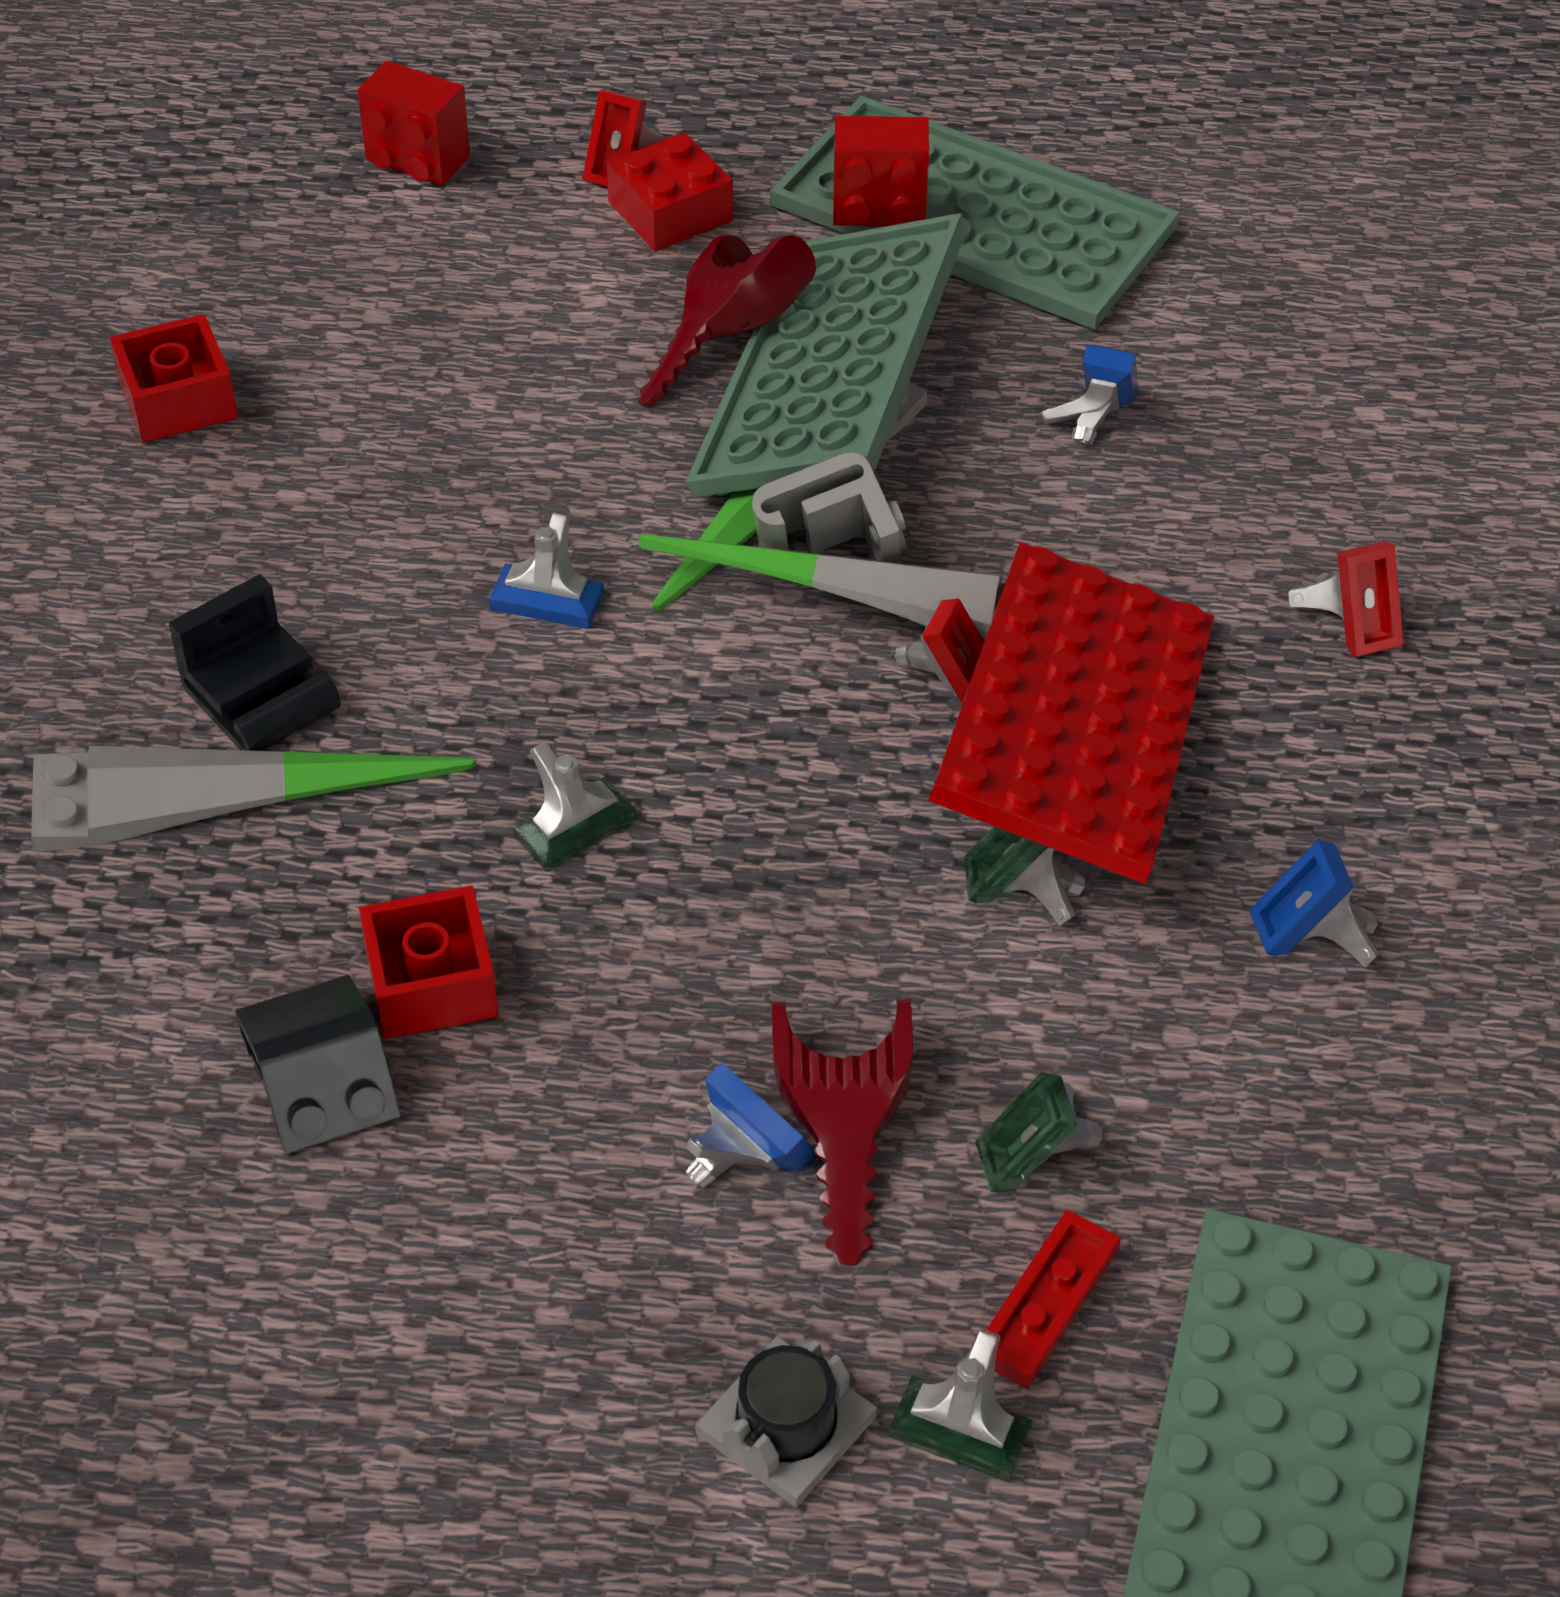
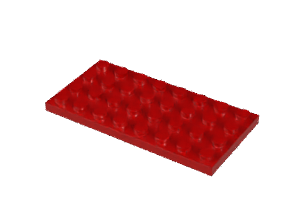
[928,541,1215,884]

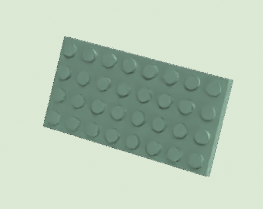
[770,96,1180,330]
[685,213,968,497]
[1123,1208,1452,1597]

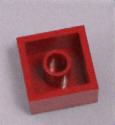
[357,60,470,186]
[833,116,929,227]
[607,132,733,252]
[109,313,238,443]
[358,885,499,1040]

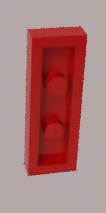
[986,1209,1121,1390]

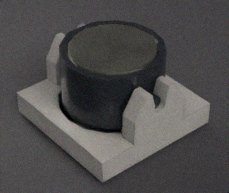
[695,1336,877,1508]

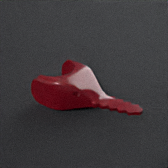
[638,235,816,408]
[772,998,913,1266]

